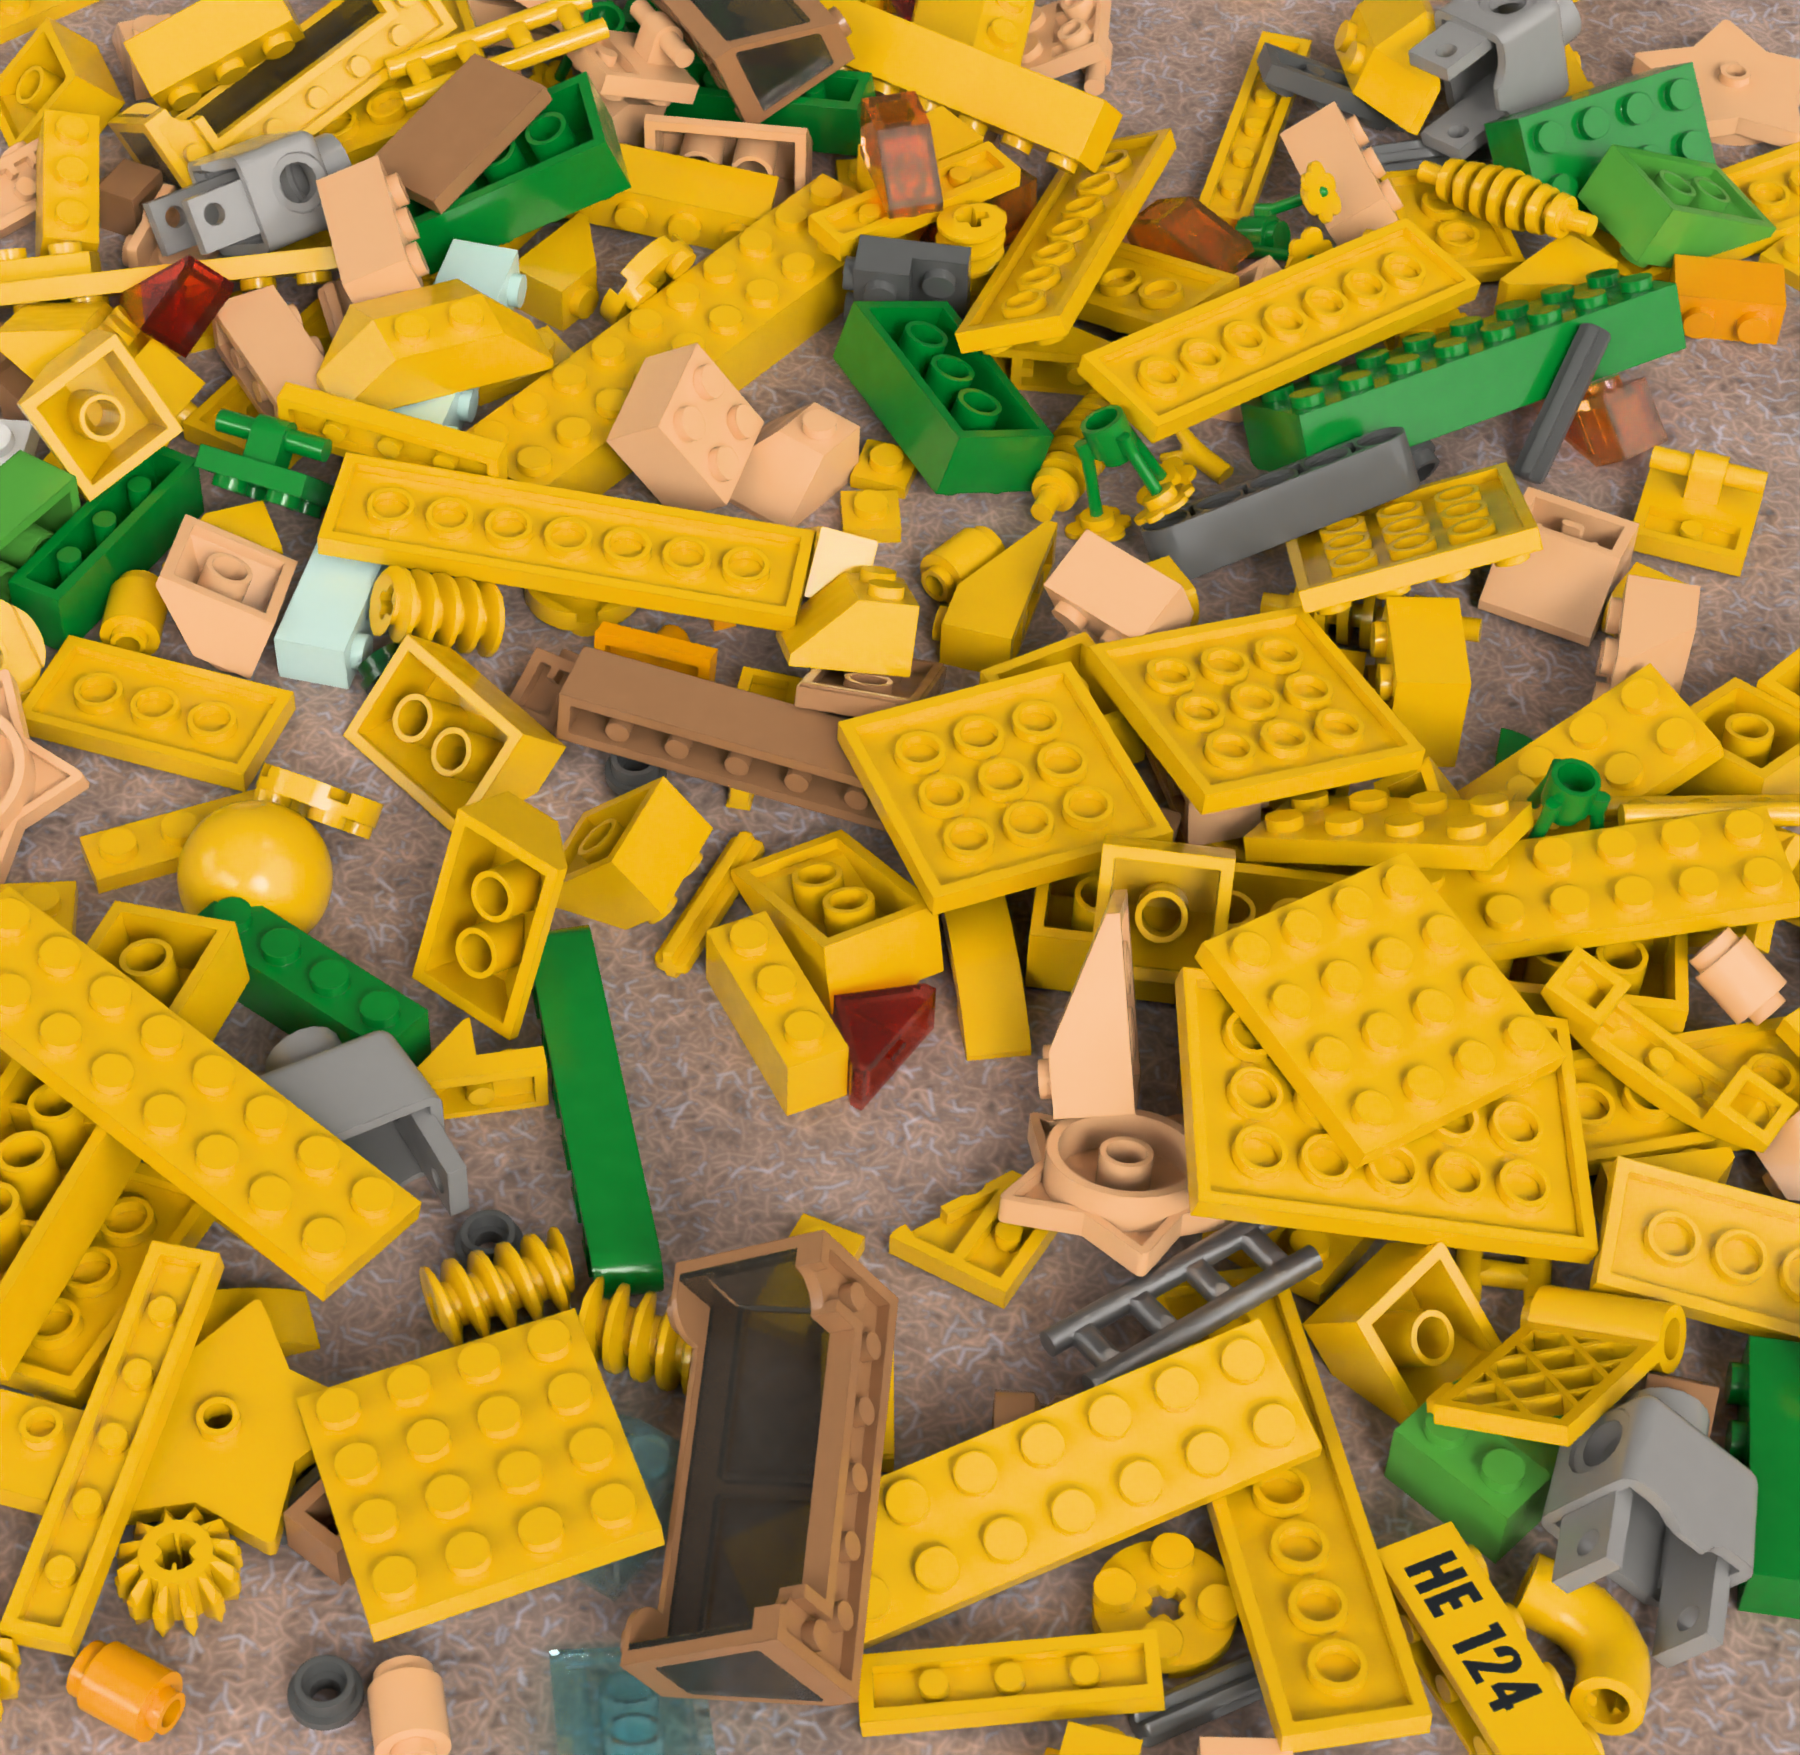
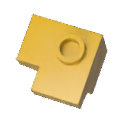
[0,1389,84,1516]

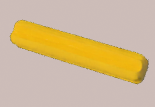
[654,831,765,978]

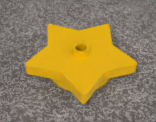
[98,1299,328,1556]

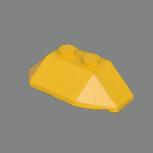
[1334,0,1441,135]
[316,279,554,410]

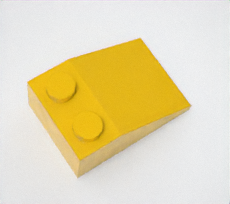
[731,829,944,1015]

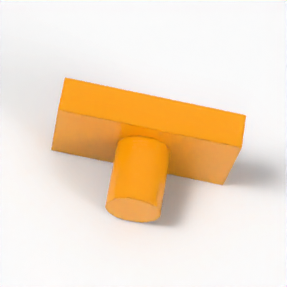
[594,621,718,682]

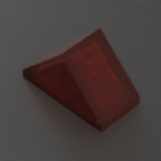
[119,255,234,358]
[833,983,936,1111]

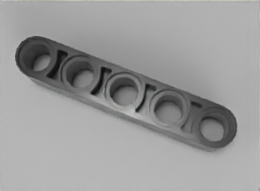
[1140,426,1421,580]

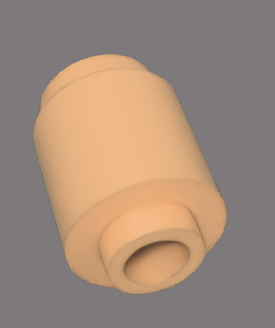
[1689,927,1787,1026]
[367,1655,451,1755]

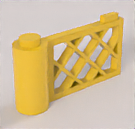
[1426,1284,1687,1447]

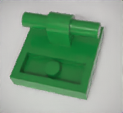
[194,408,334,519]

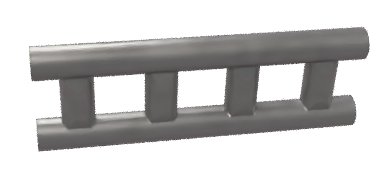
[1039,1221,1323,1390]

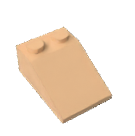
[1038,889,1142,1119]

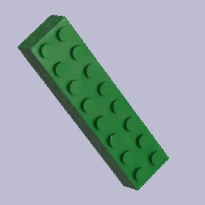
[1240,268,1686,472]

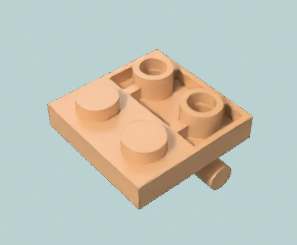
[560,0,699,107]
[1021,0,1113,96]

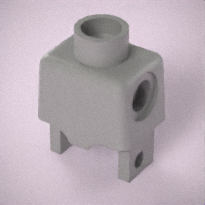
[1408,0,1582,160]
[143,131,352,256]
[259,1026,470,1216]
[1541,1387,1758,1669]

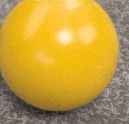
[177,800,333,934]

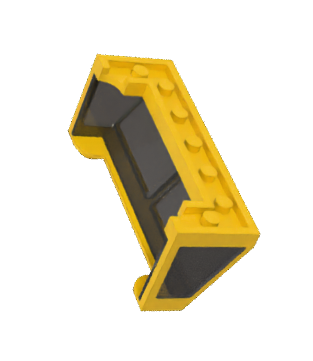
[107,0,458,191]

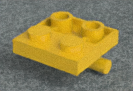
[1633,445,1769,577]

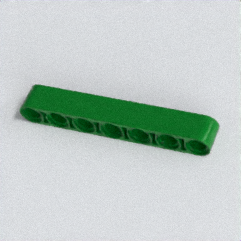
[531,925,664,1299]

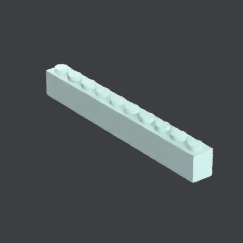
[274,239,527,689]

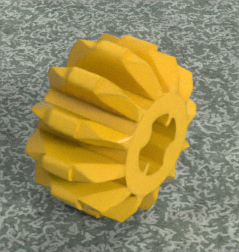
[114,1506,243,1638]

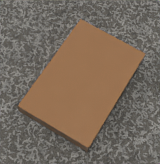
[373,53,553,215]
[794,658,947,717]

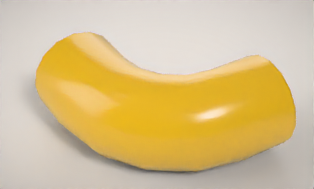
[1512,1552,1651,1736]

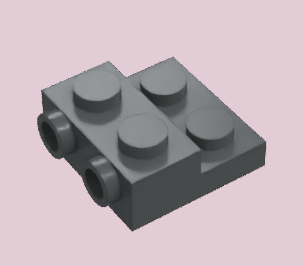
[842,234,971,324]

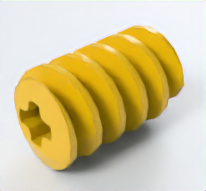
[935,202,1007,308]
[369,565,505,658]
[419,1226,575,1347]
[578,1276,693,1396]

